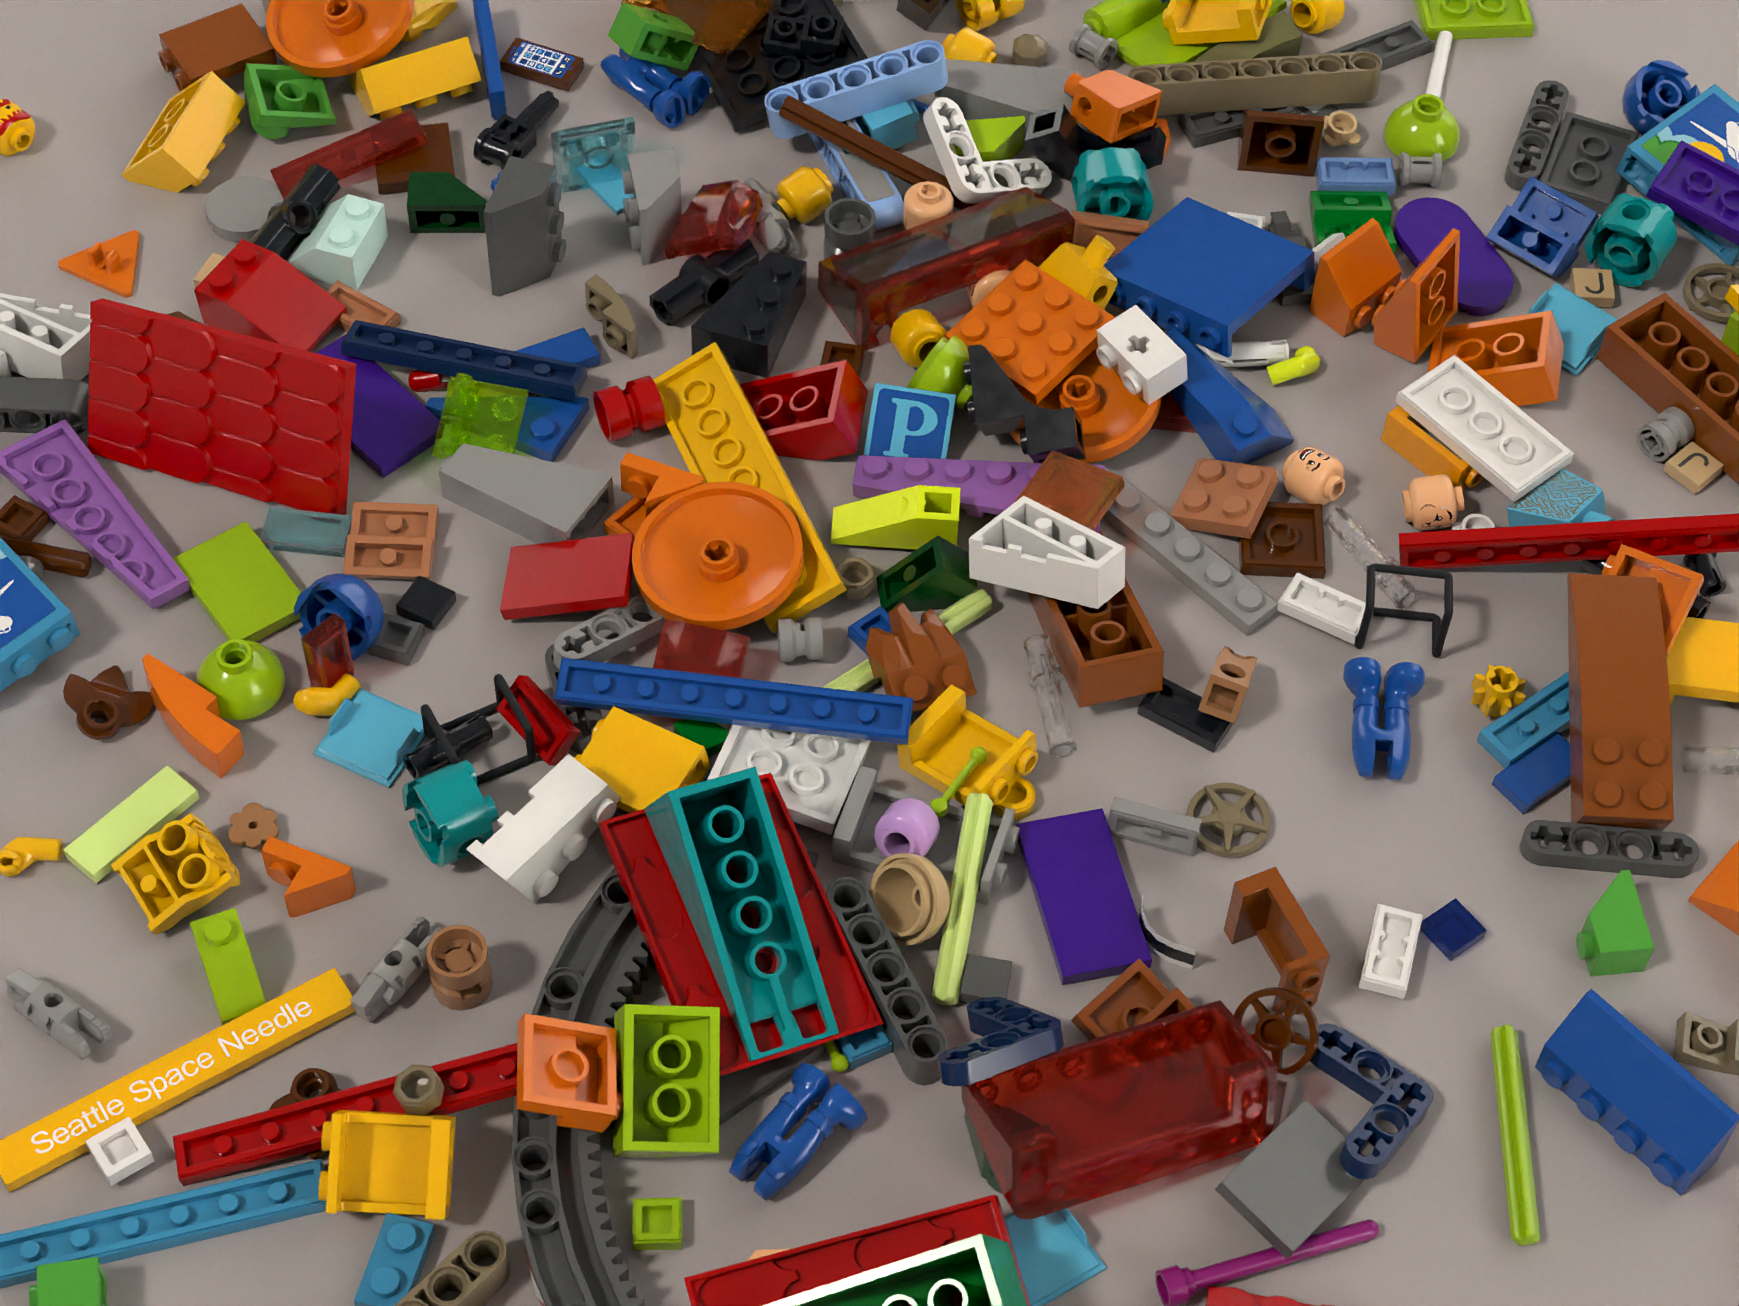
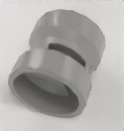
[1636,407,1695,462]
[777,617,823,662]

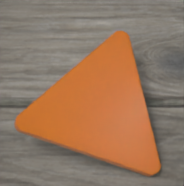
[58,230,140,298]

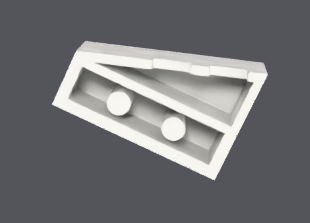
[0,293,92,380]
[969,496,1125,609]
[466,754,622,904]

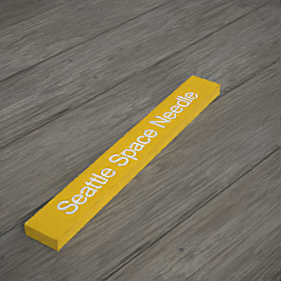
[0,967,355,1193]

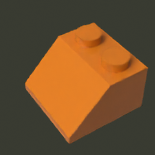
[1309,218,1402,337]

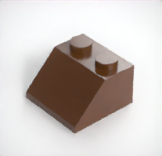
[1238,110,1325,177]

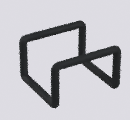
[1355,563,1453,658]
[421,674,536,785]

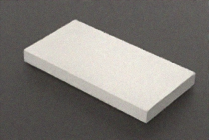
[1395,355,1574,502]

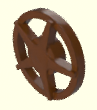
[1231,987,1319,1075]

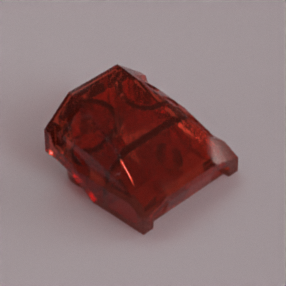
[665,180,763,259]
[653,620,751,678]

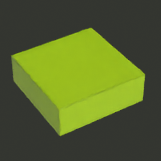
[632,1197,682,1251]

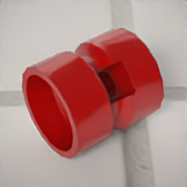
[593,376,666,442]

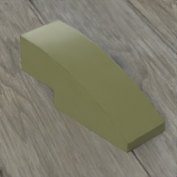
[1193,12,1303,62]

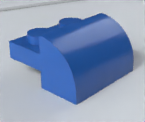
[1486,176,1599,278]

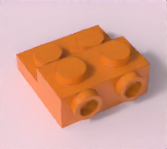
[1602,544,1704,656]
[516,1013,622,1133]

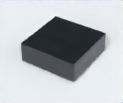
[396,576,456,631]

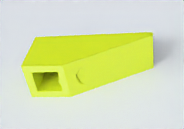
[830,485,961,550]

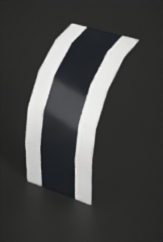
[1139,896,1196,970]

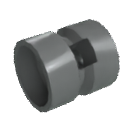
[823,198,876,273]

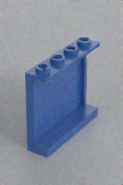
[1104,197,1314,358]

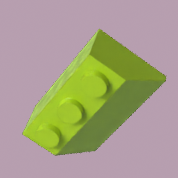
[613,1004,720,1158]

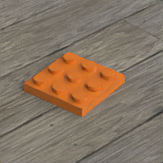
[945,259,1116,405]

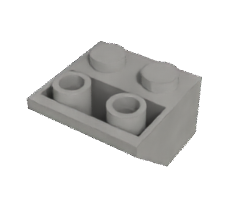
[621,148,682,265]

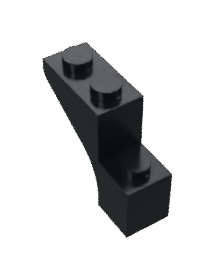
[964,345,1086,464]

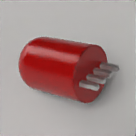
[408,369,450,392]

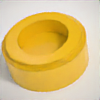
[992,777,1036,821]

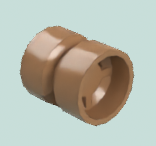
[426,925,492,1010]

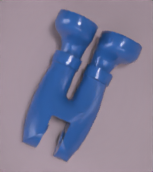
[600,48,711,128]
[1343,657,1425,780]
[728,1063,868,1201]

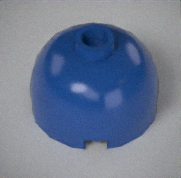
[1622,60,1700,135]
[294,573,384,662]

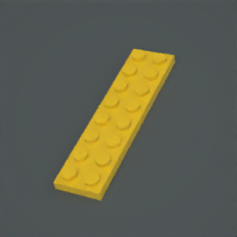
[653,342,847,634]

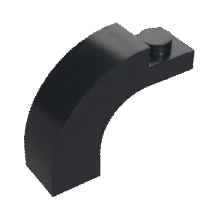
[1025,104,1167,181]

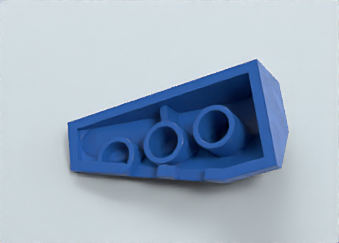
[1165,328,1294,464]

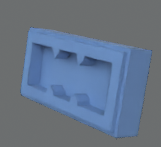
[1315,157,1396,195]

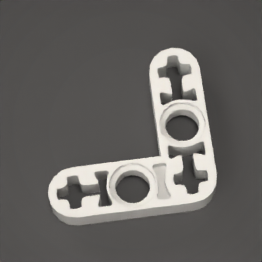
[923,97,1052,203]

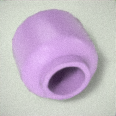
[874,798,940,858]

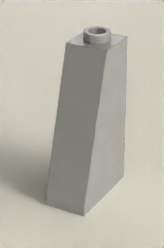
[934,59,1080,138]
[439,443,614,544]

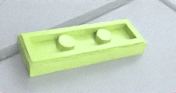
[63,765,200,884]

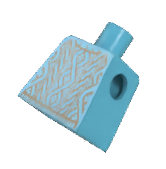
[1507,469,1616,527]

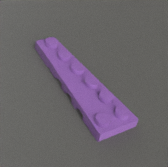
[0,419,191,610]
[852,455,1105,533]

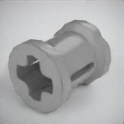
[1069,23,1119,70]
[1397,152,1442,187]

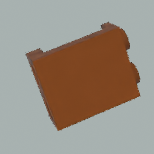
[158,3,277,92]
[1224,866,1330,1015]

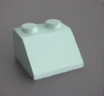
[287,194,389,291]

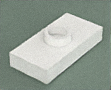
[1277,573,1374,645]
[1358,904,1423,999]

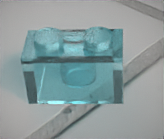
[551,117,636,193]

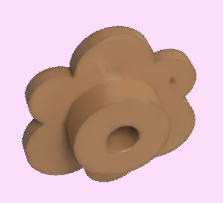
[228,803,279,849]

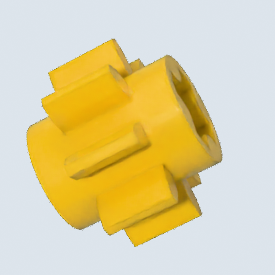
[1471,664,1526,717]

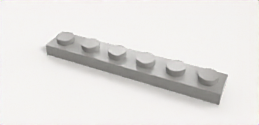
[1085,461,1278,636]

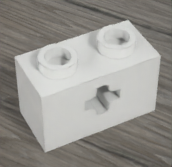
[1096,305,1188,405]

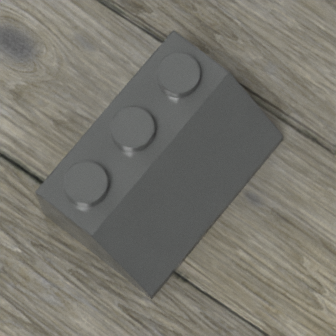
[484,156,566,297]

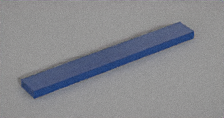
[554,658,913,745]

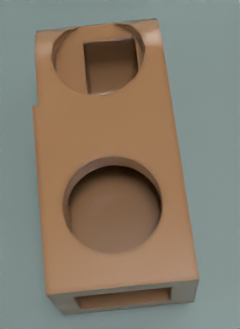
[1198,646,1257,724]

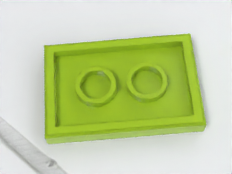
[1414,0,1534,40]
[172,521,301,642]

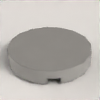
[205,176,283,242]

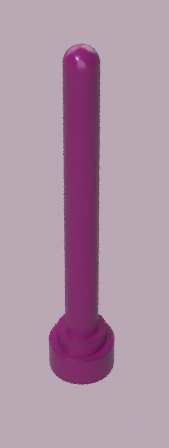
[1155,1219,1379,1306]

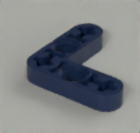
[938,997,1064,1086]
[1306,1023,1433,1179]

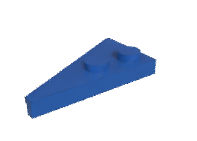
[425,397,589,462]

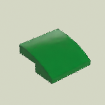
[1309,191,1396,255]

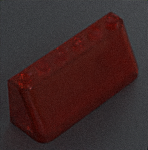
[961,1000,1277,1220]

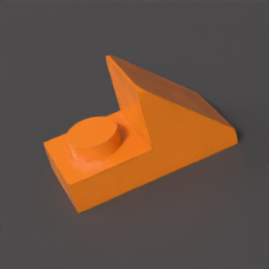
[620,452,704,517]
[261,836,356,918]

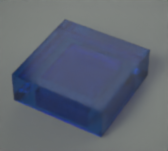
[1420,898,1487,961]

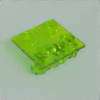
[432,373,529,458]

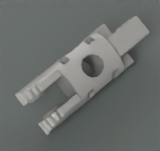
[735,177,800,259]
[351,916,443,1023]
[6,969,114,1060]

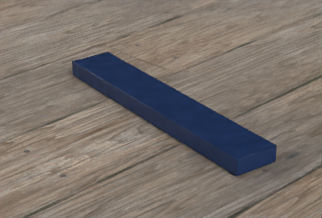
[341,320,587,401]

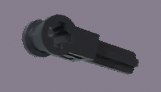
[473,91,559,171]

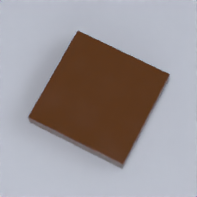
[372,122,455,194]
[1238,502,1326,579]

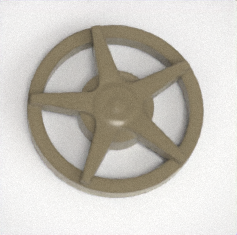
[1683,263,1739,323]
[1186,783,1270,858]

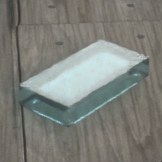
[260,507,352,558]

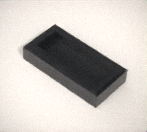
[1137,677,1234,753]

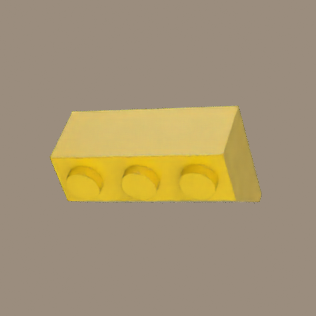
[347,36,482,120]
[121,71,246,193]

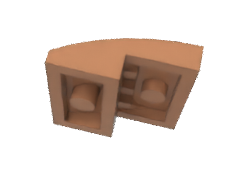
[343,501,439,580]

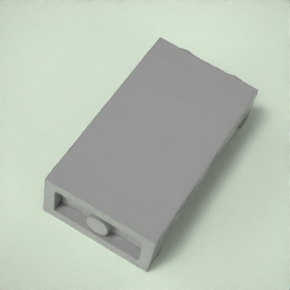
[832,765,1020,905]

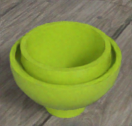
[1383,94,1460,162]
[907,335,973,410]
[196,639,285,720]

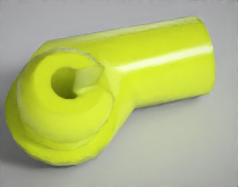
[1266,346,1320,386]

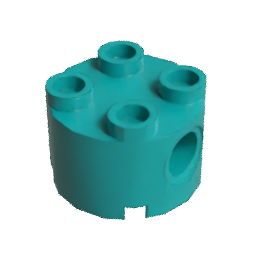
[1071,147,1154,221]
[1584,193,1677,287]
[402,760,499,867]

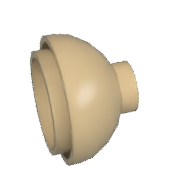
[870,853,951,946]

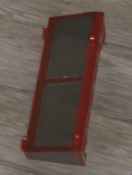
[818,187,1075,351]

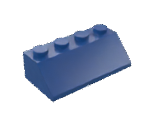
[1535,989,1739,1196]

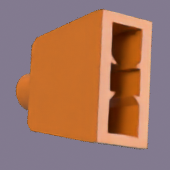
[1064,70,1162,144]

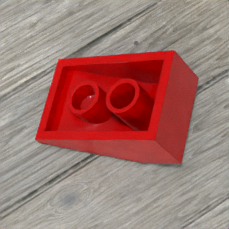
[194,239,347,352]
[740,360,868,461]

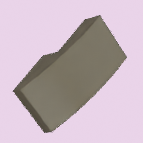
[585,274,637,359]
[1674,1012,1739,1075]

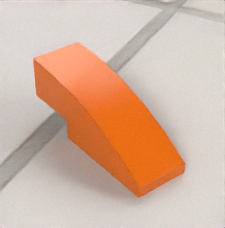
[142,653,244,779]

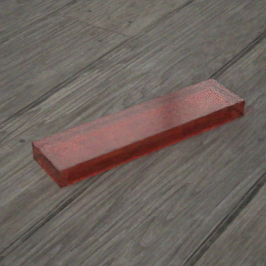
[270,109,428,199]

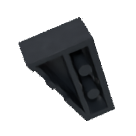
[691,252,807,378]

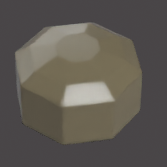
[1012,34,1048,67]
[835,558,874,600]
[393,1065,445,1115]

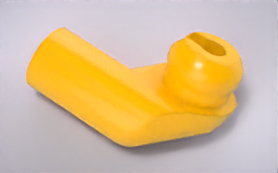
[293,674,361,716]
[0,836,63,876]

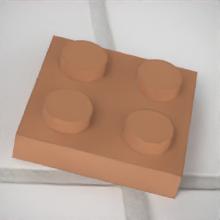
[1170,457,1279,539]

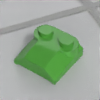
[244,63,336,139]

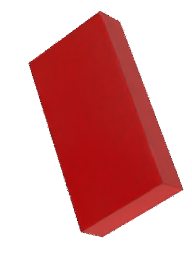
[496,675,581,766]

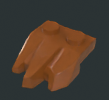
[865,603,977,713]
[1071,958,1212,1078]

